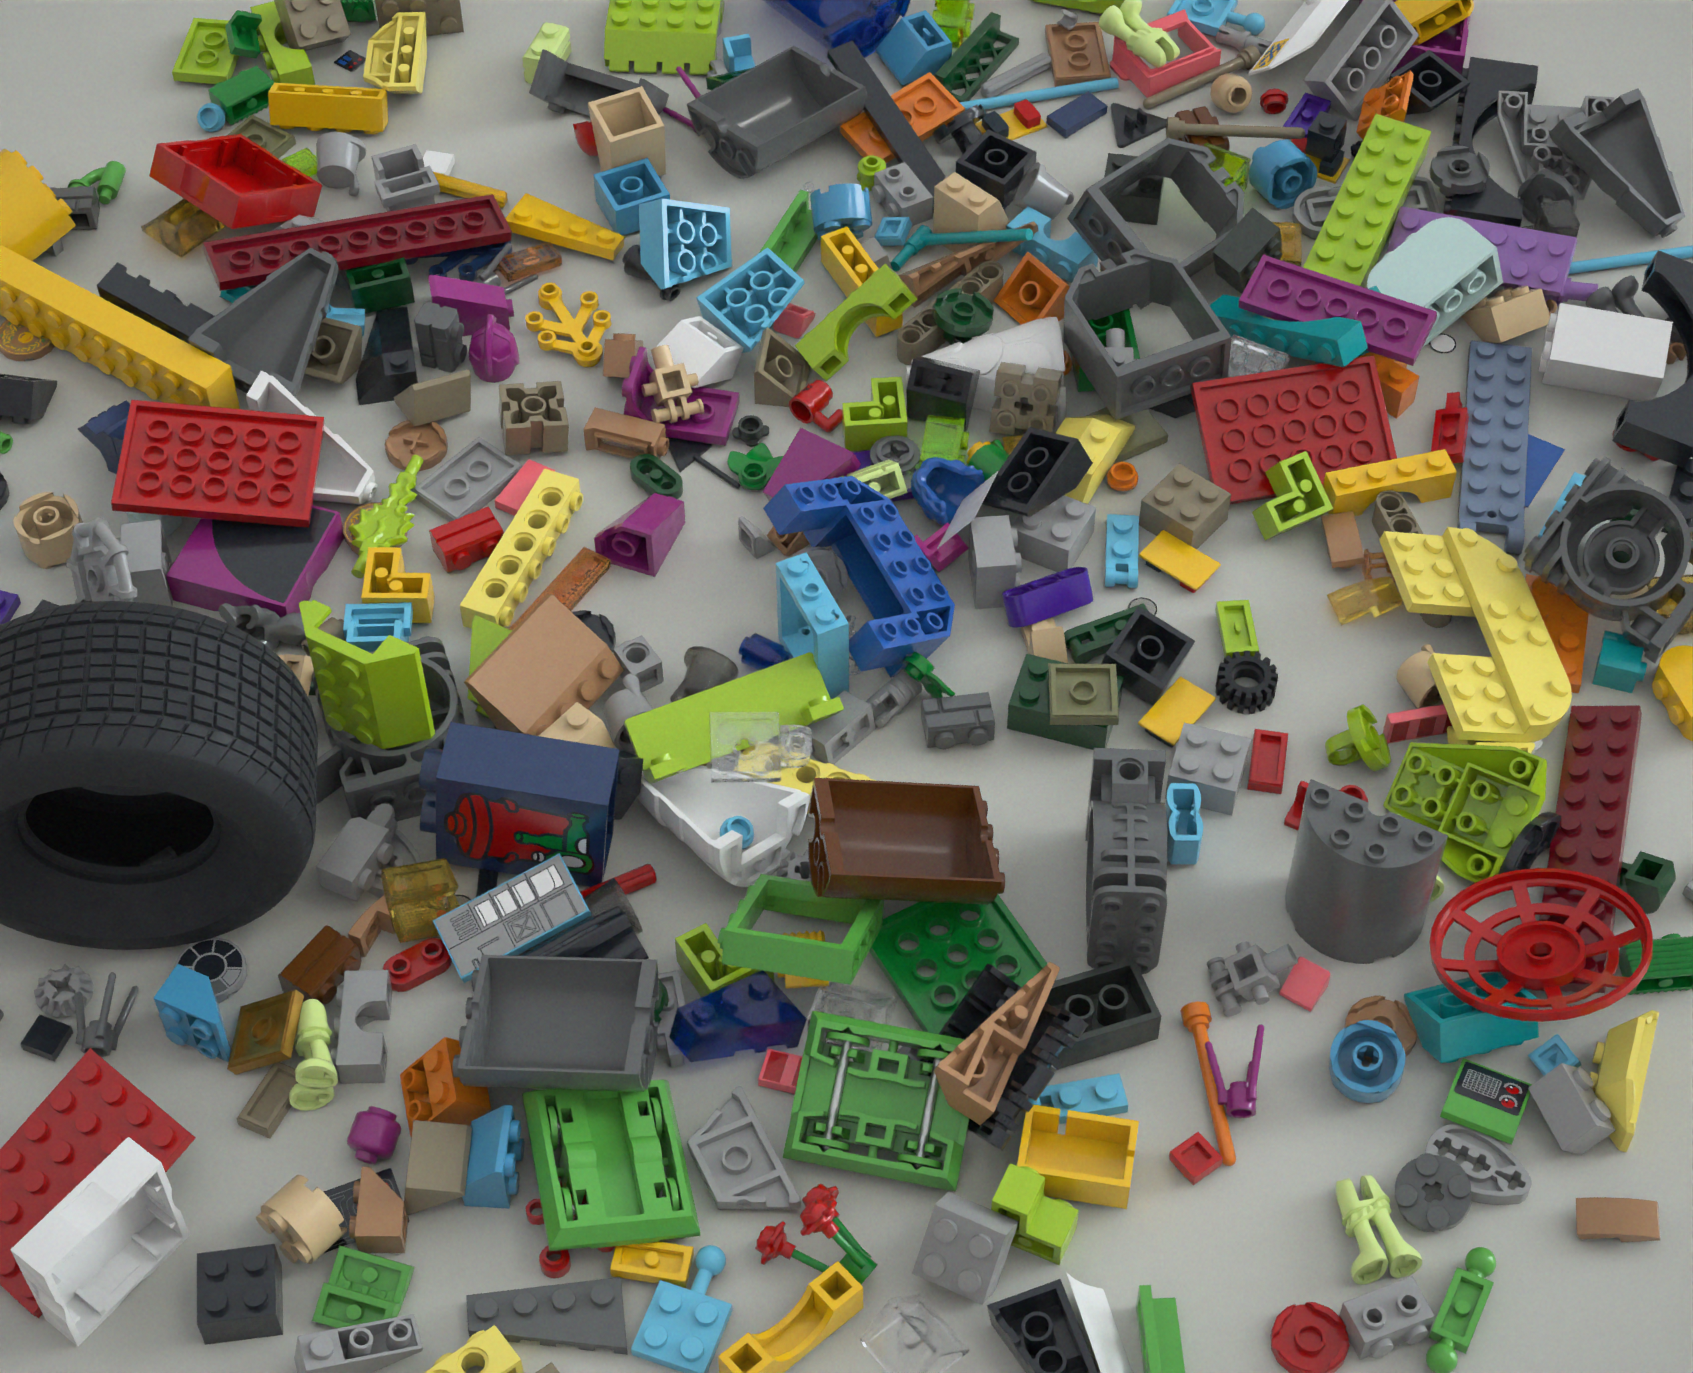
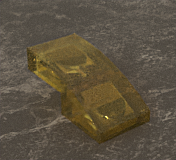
[1327,576,1404,625]

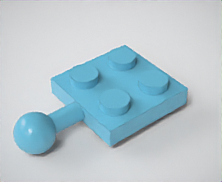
[1167,0,1265,36]
[631,1245,733,1373]

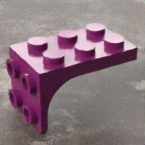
[622,347,740,446]

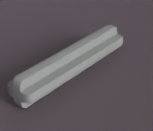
[980,53,1052,98]

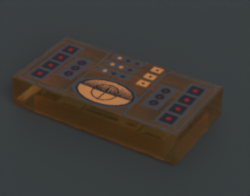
[497,242,562,282]

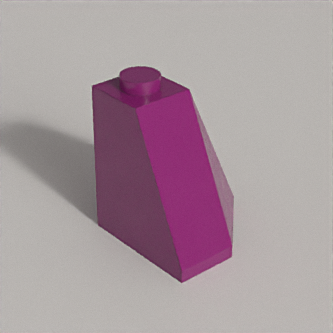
[428,275,514,336]
[763,427,861,501]
[594,493,685,577]

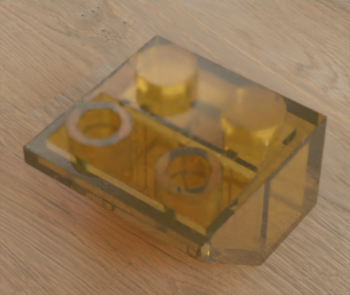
[141,198,225,258]

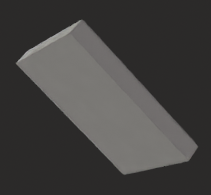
[412,437,523,522]

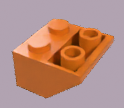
[1356,71,1414,140]
[400,1037,491,1137]

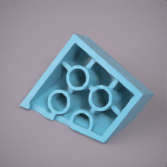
[639,199,732,289]
[696,247,805,353]

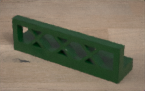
[935,12,1019,102]

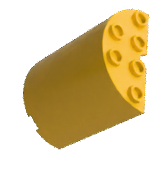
[0,149,76,261]

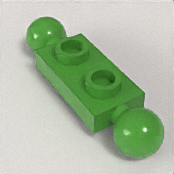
[1426,1247,1496,1373]

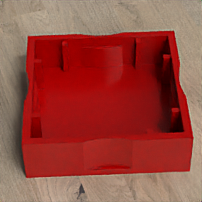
[149,134,322,229]

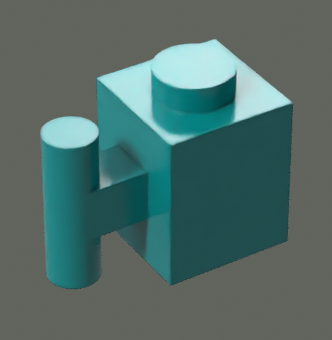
[1592,630,1647,693]

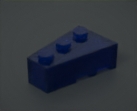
[669,970,807,1062]

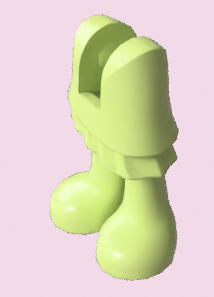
[1099,0,1180,68]
[289,999,338,1111]
[1336,1175,1422,1285]

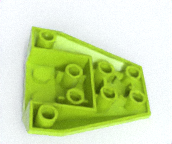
[1383,742,1547,883]

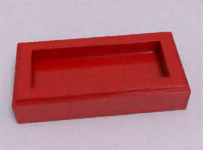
[1247,729,1288,794]

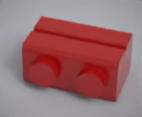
[429,507,504,573]

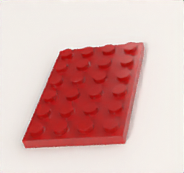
[1190,355,1397,504]
[111,400,325,528]
[0,1048,196,1318]

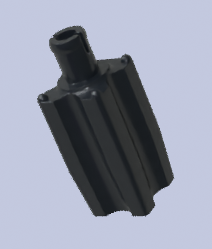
[521,906,649,959]

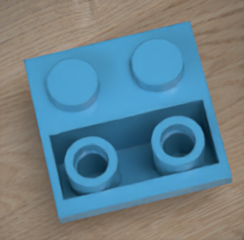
[876,10,952,85]
[154,964,231,1062]
[462,1105,525,1209]

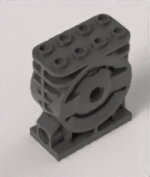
[1523,457,1693,664]
[312,636,465,822]
[1085,748,1167,974]

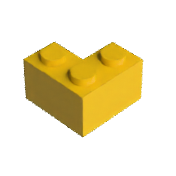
[361,547,435,623]

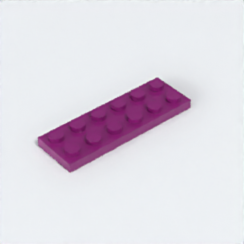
[1239,255,1437,366]

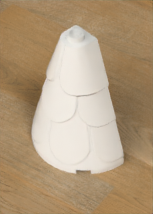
[906,317,1066,423]
[246,371,378,505]
[637,766,810,887]

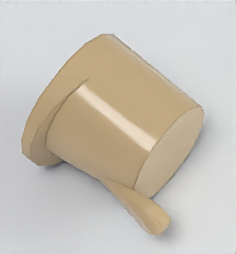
[1396,644,1443,709]

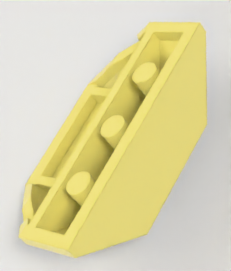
[363,12,427,94]
[1056,414,1135,504]
[1589,1010,1659,1152]

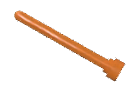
[1180,1001,1236,1166]

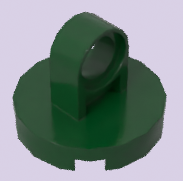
[932,288,994,345]

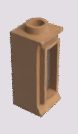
[583,407,669,459]

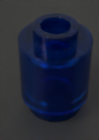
[738,633,790,671]

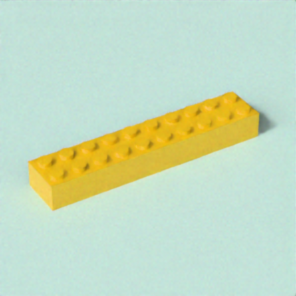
[0,245,240,409]

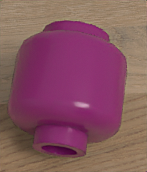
[347,1106,401,1165]

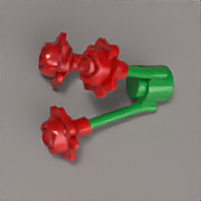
[755,1184,878,1284]

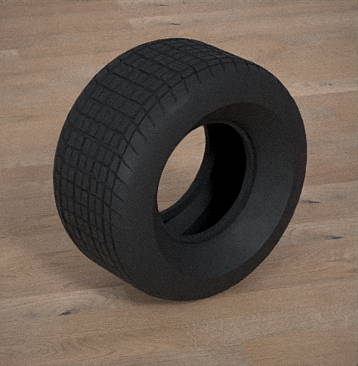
[0,601,318,950]

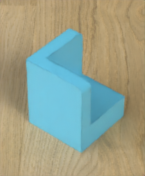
[722,34,756,73]

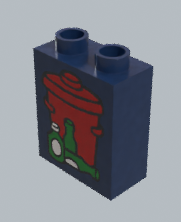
[419,722,620,887]

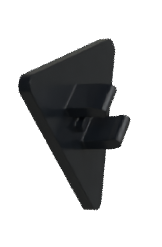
[1111,103,1167,148]

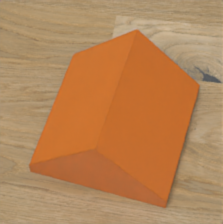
[993,252,1070,324]

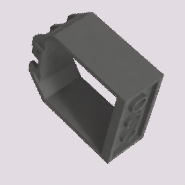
[1067,138,1245,309]
[1064,249,1232,420]

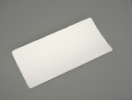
[1066,1272,1133,1373]

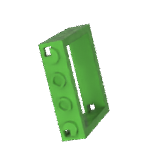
[718,874,884,985]

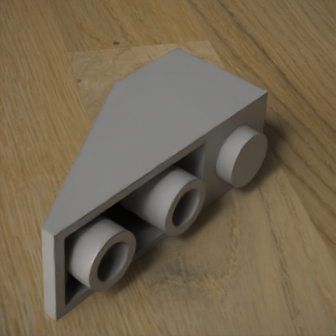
[294,1314,423,1373]

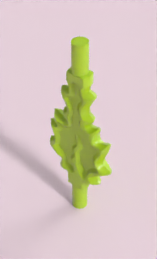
[348,455,424,578]

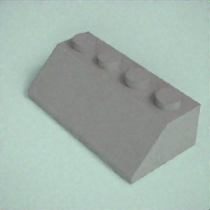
[1303,0,1419,121]

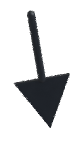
[666,437,740,489]

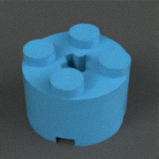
[1249,139,1317,209]
[810,183,872,240]
[1329,1020,1406,1103]

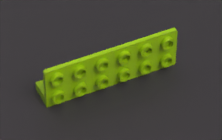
[624,652,844,784]

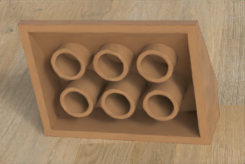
[464,594,624,736]

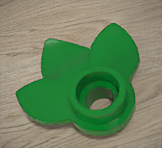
[727,443,783,490]
[903,652,956,698]

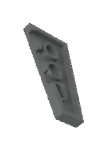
[466,1277,628,1355]

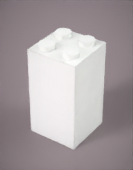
[1538,303,1673,401]

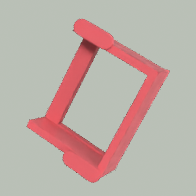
[1110,9,1221,98]

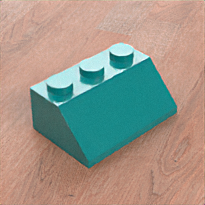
[1404,972,1539,1063]

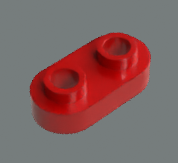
[383,938,452,992]

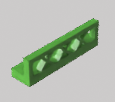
[759,189,818,272]
[1136,1285,1185,1373]

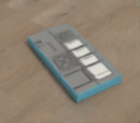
[433,853,592,983]

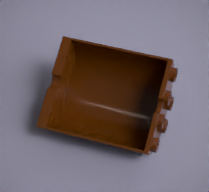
[808,777,1005,905]

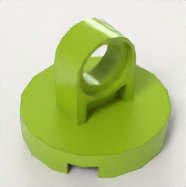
[1325,704,1391,772]

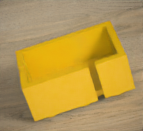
[1017,1104,1139,1209]

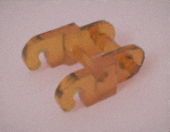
[1362,549,1396,585]

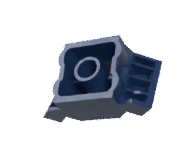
[78,400,130,474]

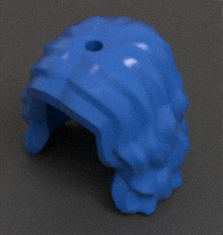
[911,457,985,526]

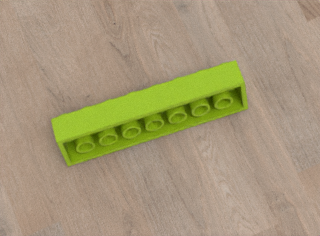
[1303,114,1431,288]

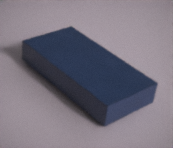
[1046,91,1108,138]

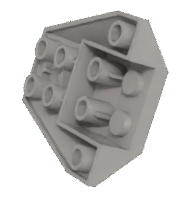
[1497,91,1614,200]

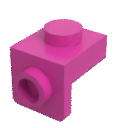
[914,523,969,572]

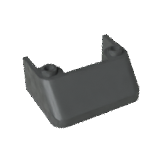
[529,49,669,116]

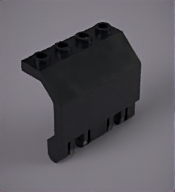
[920,963,1088,1151]

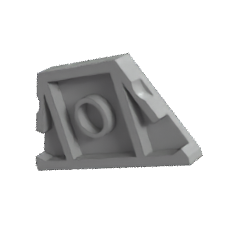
[687,1086,801,1210]

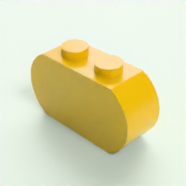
[1394,0,1474,45]
[1652,645,1693,741]

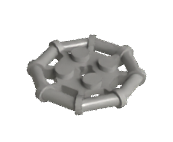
[67,518,137,603]

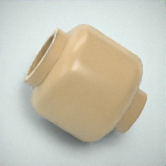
[1210,73,1252,113]

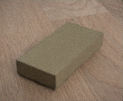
[237,1062,298,1139]

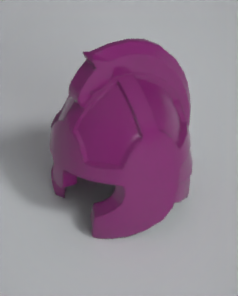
[469,314,519,383]

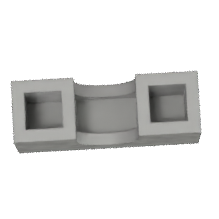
[331,970,392,1084]

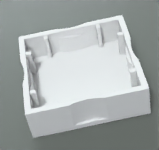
[10,1137,190,1346]

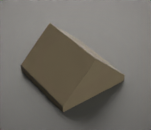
[304,317,362,384]
[754,327,810,407]
[394,369,471,427]
[404,1120,472,1215]

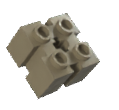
[989,362,1063,435]
[498,381,569,455]

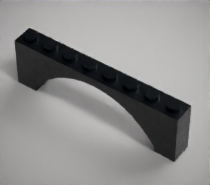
[1443,57,1538,227]
[1612,250,1693,468]

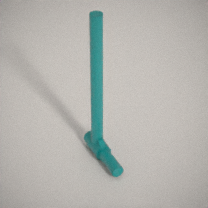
[890,225,1033,271]

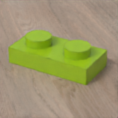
[1215,600,1259,658]

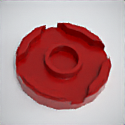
[1270,1302,1350,1373]

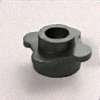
[732,415,769,447]

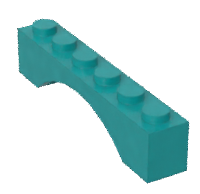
[1209,294,1368,367]

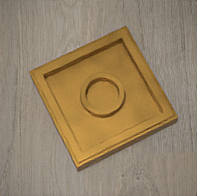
[227,989,304,1075]

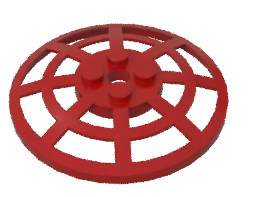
[1429,868,1653,1022]

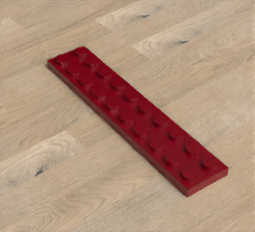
[203,194,512,291]
[1532,705,1642,993]

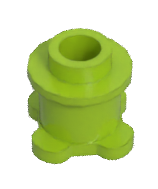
[857,155,886,191]

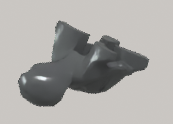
[219,603,306,651]

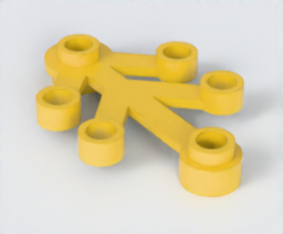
[525,282,611,367]

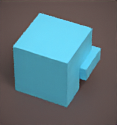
[343,602,413,652]

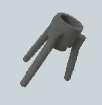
[473,243,538,295]
[75,972,139,1057]

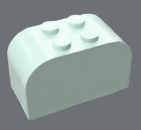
[1367,217,1503,348]

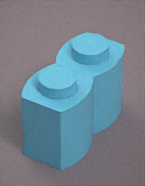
[1165,783,1203,864]

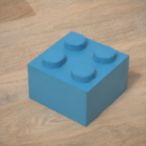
[593,158,670,236]

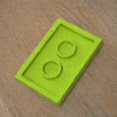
[172,18,239,84]

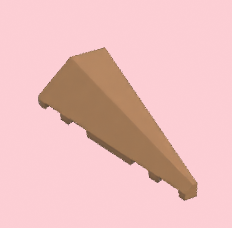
[898,221,1039,308]
[934,962,1060,1125]

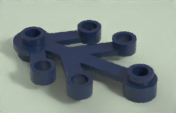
[405,241,512,282]

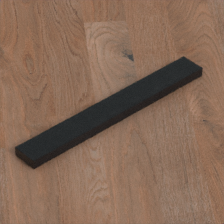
[827,41,946,214]

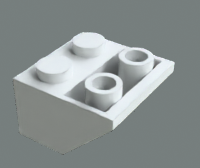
[650,316,744,388]

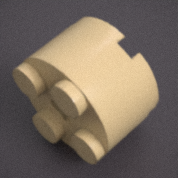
[13,492,83,569]
[256,1175,347,1264]

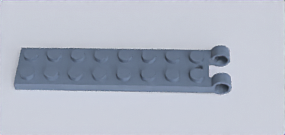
[1457,340,1532,554]

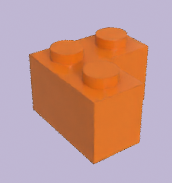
[1357,352,1420,419]

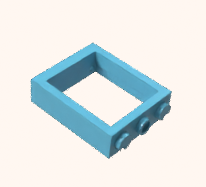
[776,552,849,699]

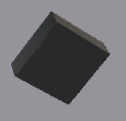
[20,1014,74,1062]

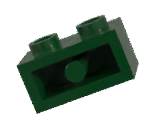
[345,257,415,314]

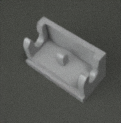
[798,690,876,765]

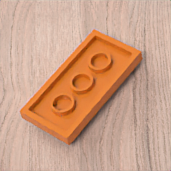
[840,72,965,163]
[1525,574,1589,693]

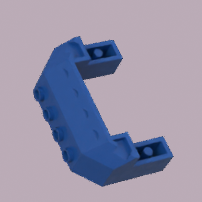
[763,476,955,678]

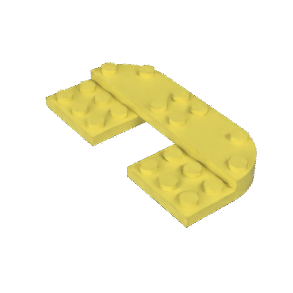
[1379,527,1572,742]

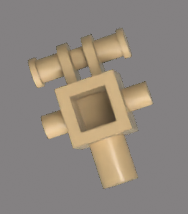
[642,345,704,423]

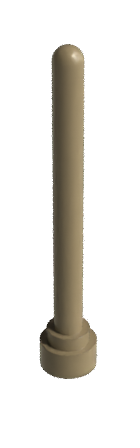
[1143,45,1261,109]
[1166,117,1306,140]

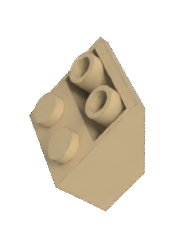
[1461,285,1550,343]

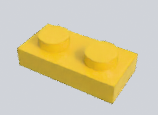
[610,1241,694,1288]

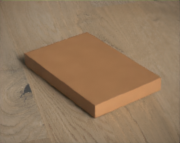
[1045,22,1111,87]

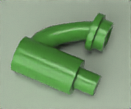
[68,161,126,204]

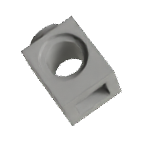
[613,635,664,693]

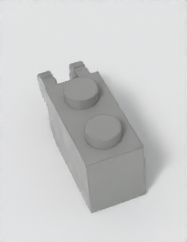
[316,803,398,901]

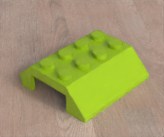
[604,0,725,75]
[299,600,435,749]

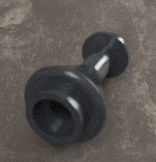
[622,245,681,301]

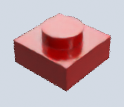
[1169,1132,1223,1185]

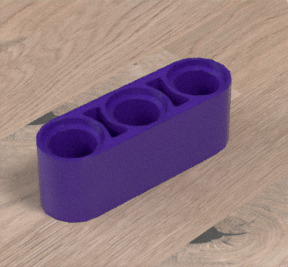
[1002,567,1093,628]

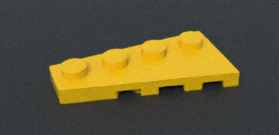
[505,193,624,260]

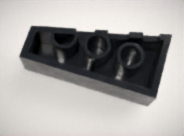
[97,262,214,344]
[987,1279,1098,1373]

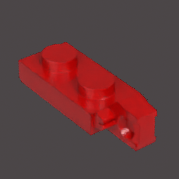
[1431,392,1469,463]

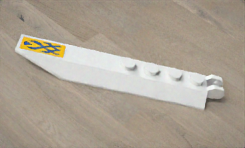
[1248,0,1349,76]

